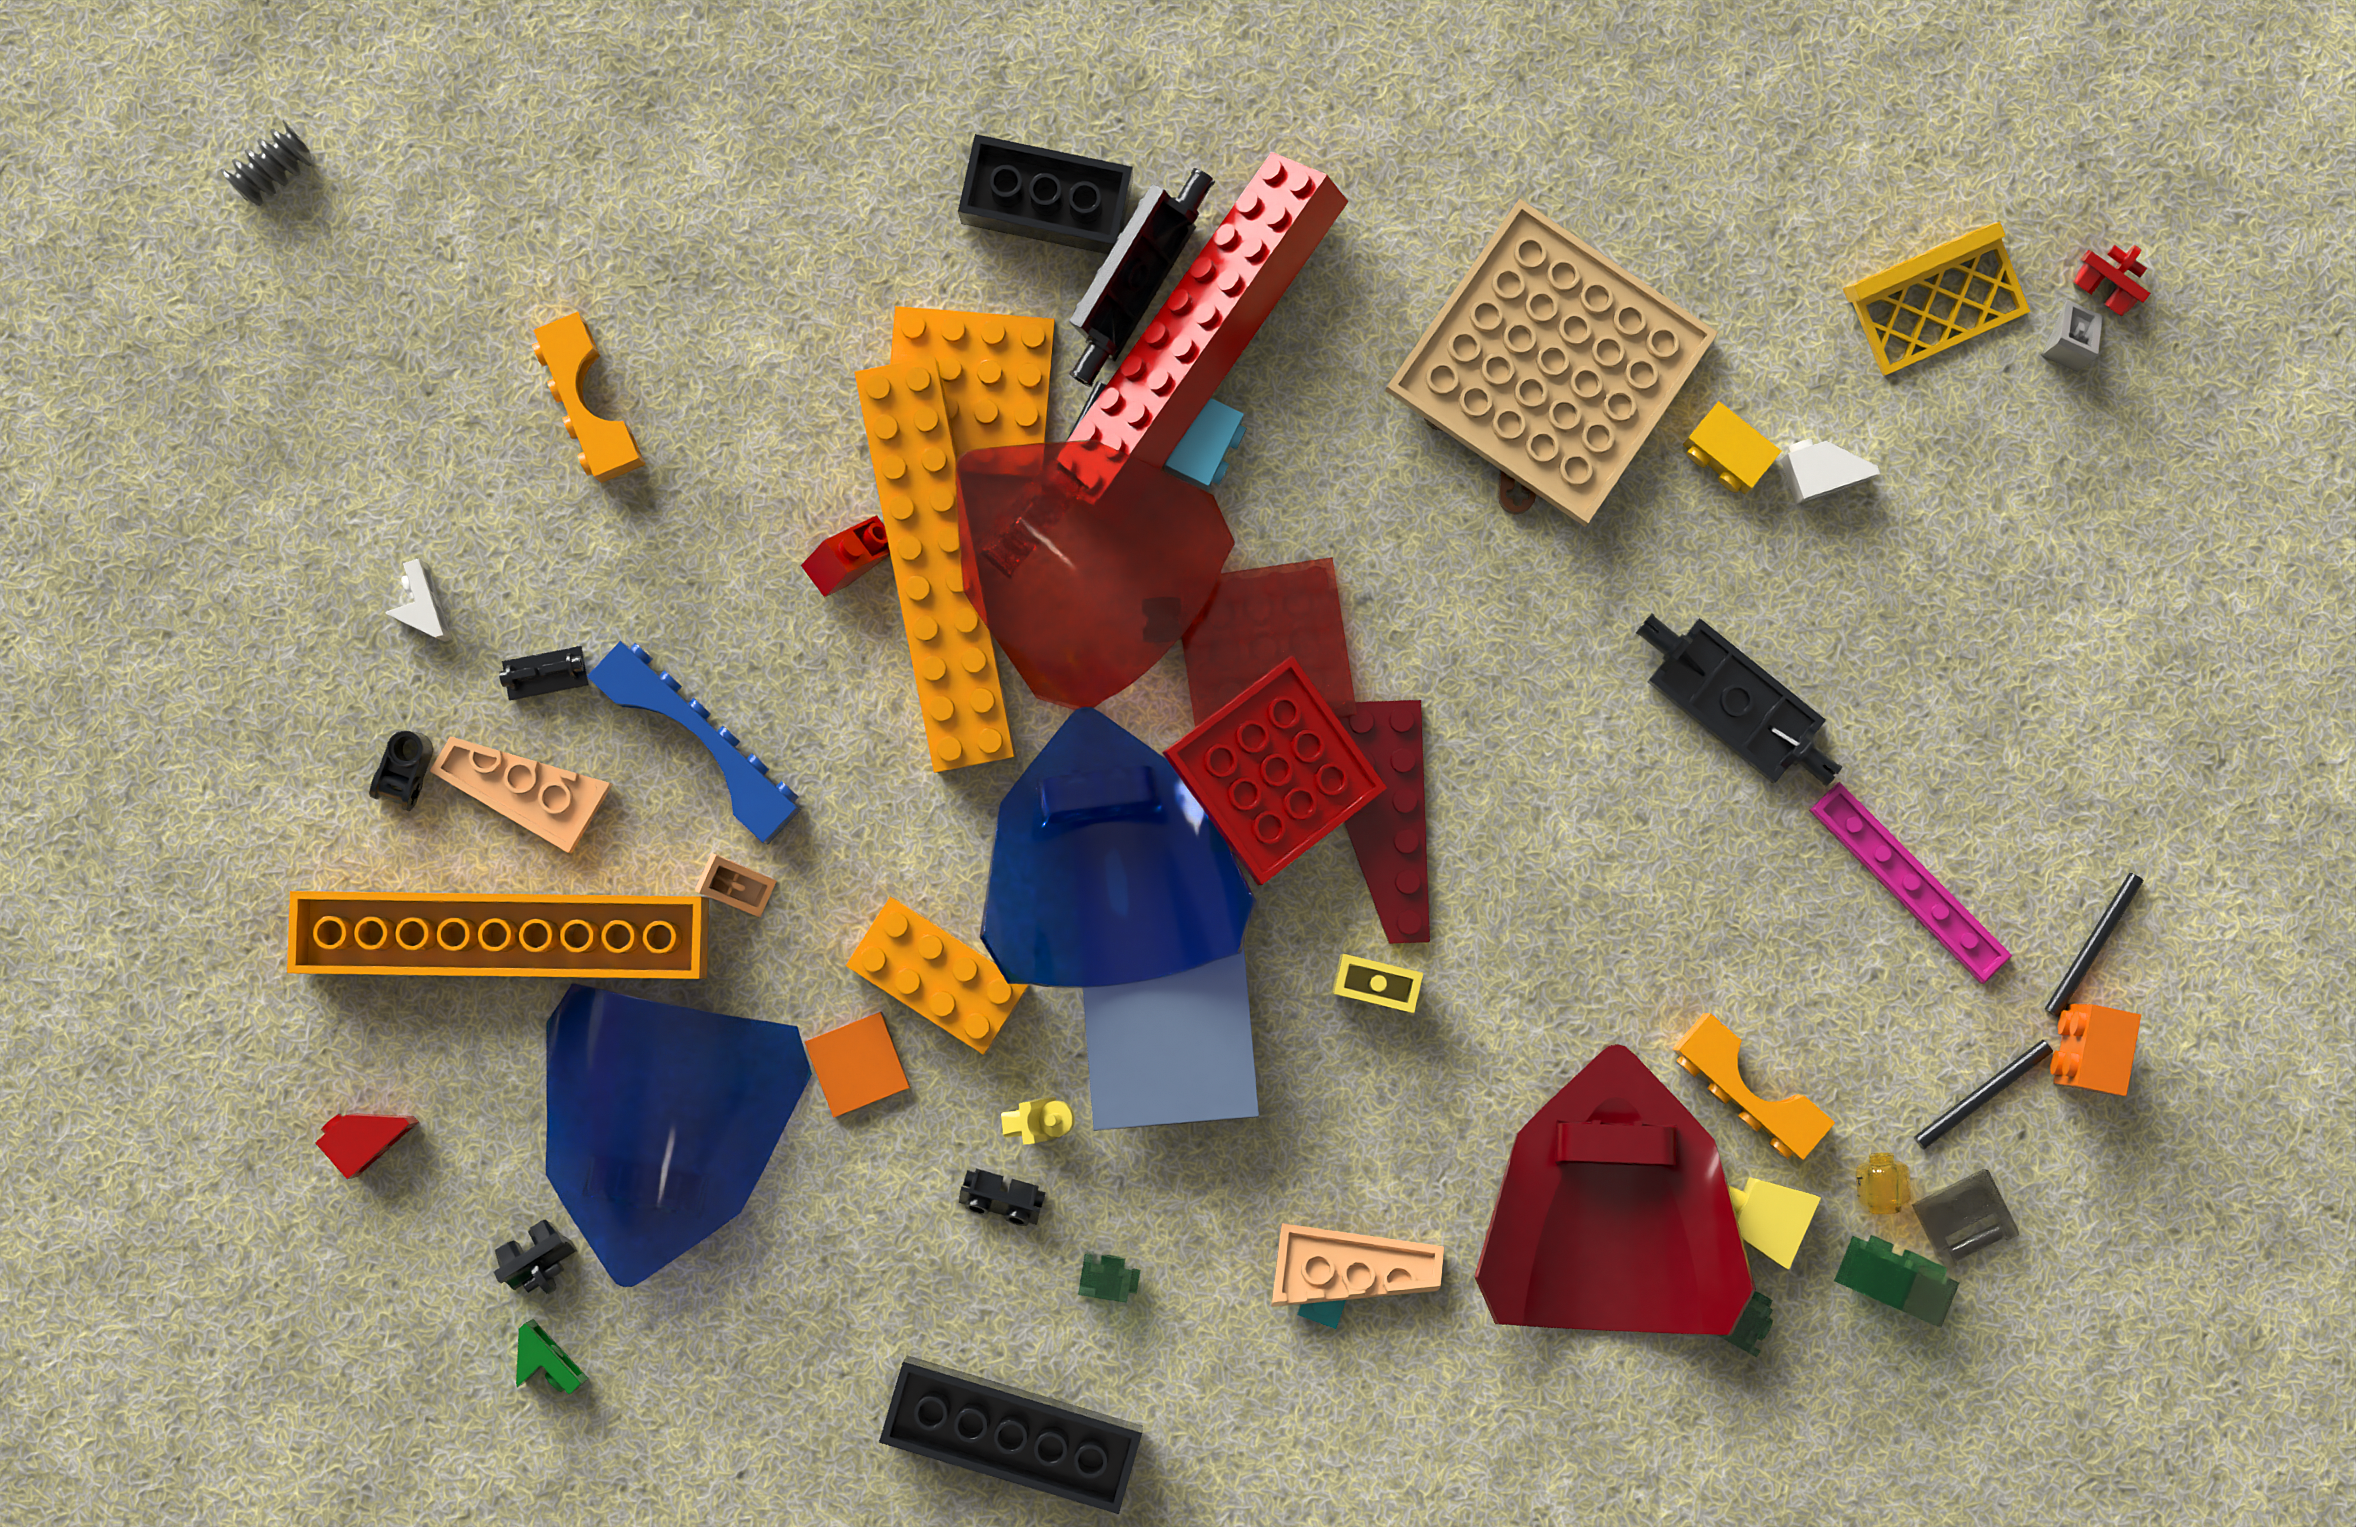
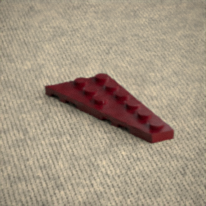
[1327,700,1430,944]

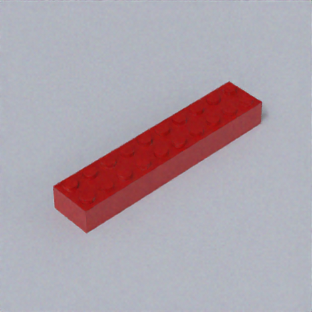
[1041,152,1349,529]

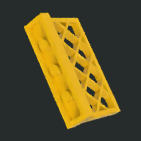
[1842,221,2031,376]

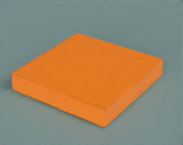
[805,1012,910,1118]

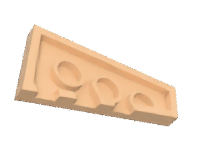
[430,736,613,854]
[1271,1223,1444,1307]

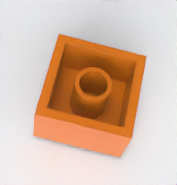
[2050,1004,2141,1096]

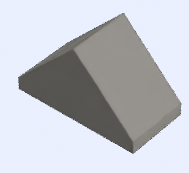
[2041,299,2103,372]

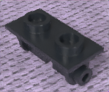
[499,646,589,701]
[959,1168,1046,1226]

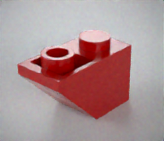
[801,515,891,598]

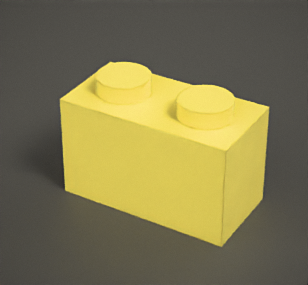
[1331,954,1424,1013]

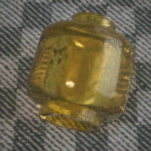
[1856,1152,1911,1214]

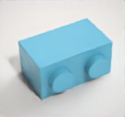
[1165,398,1247,492]

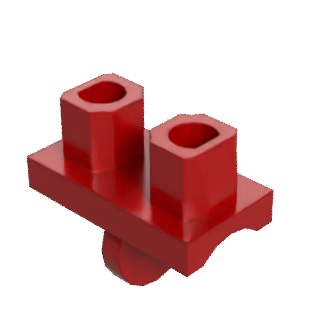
[2073,245,2151,317]

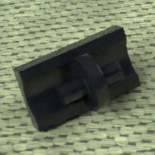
[494,1219,577,1294]

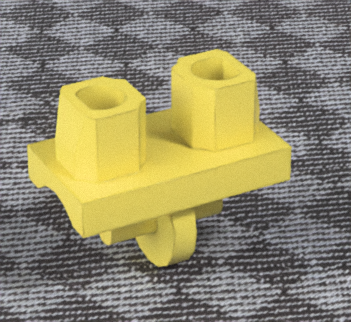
[1001,1097,1075,1145]

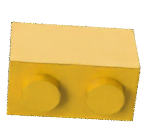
[1682,401,1782,495]

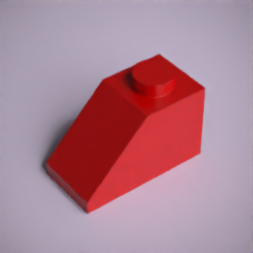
[315,1113,419,1179]

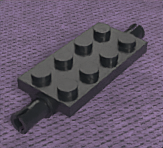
[1069,168,1215,387]
[1636,613,1842,787]

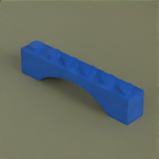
[587,641,801,845]

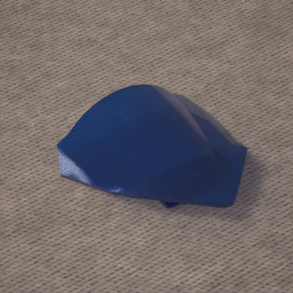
[980,707,1257,988]
[546,983,812,1287]

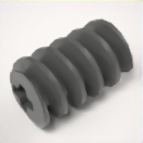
[220,120,314,206]

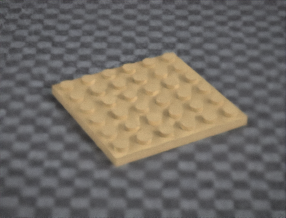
[1385,198,1718,527]

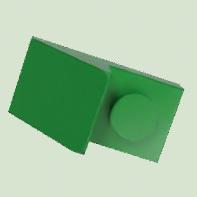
[516,1319,589,1395]

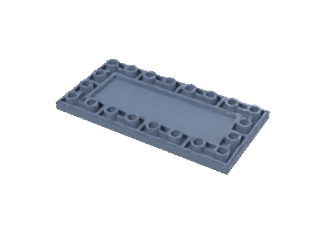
[1069,795,1259,1131]

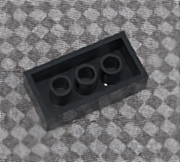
[958,134,1133,255]

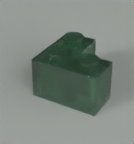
[1834,1235,1960,1328]

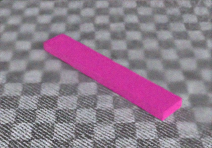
[1809,782,2012,984]

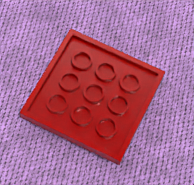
[1162,656,1387,886]

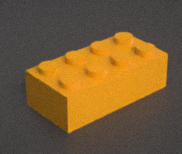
[845,896,1030,1055]

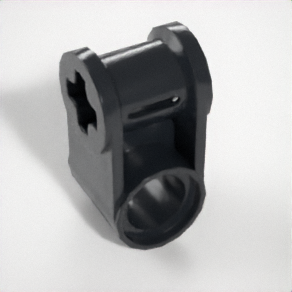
[369,731,433,811]

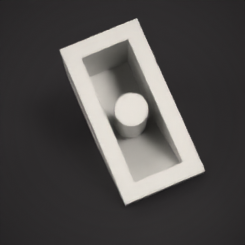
[1780,439,1880,505]

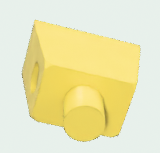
[1729,1177,1821,1269]

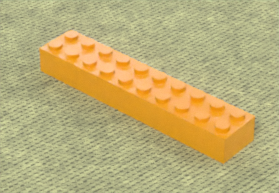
[854,356,1017,773]
[287,891,709,979]

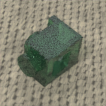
[1078,1250,1141,1303]
[1718,1291,1773,1357]

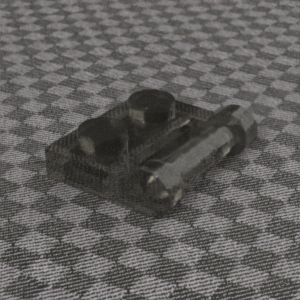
[1911,1169,2019,1272]

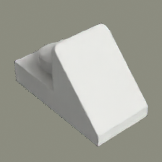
[385,559,452,642]

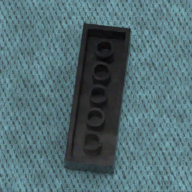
[879,1355,1143,1514]

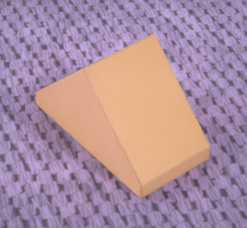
[695,853,777,917]

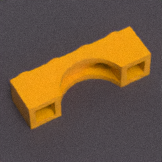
[532,311,646,483]
[1672,1013,1835,1160]

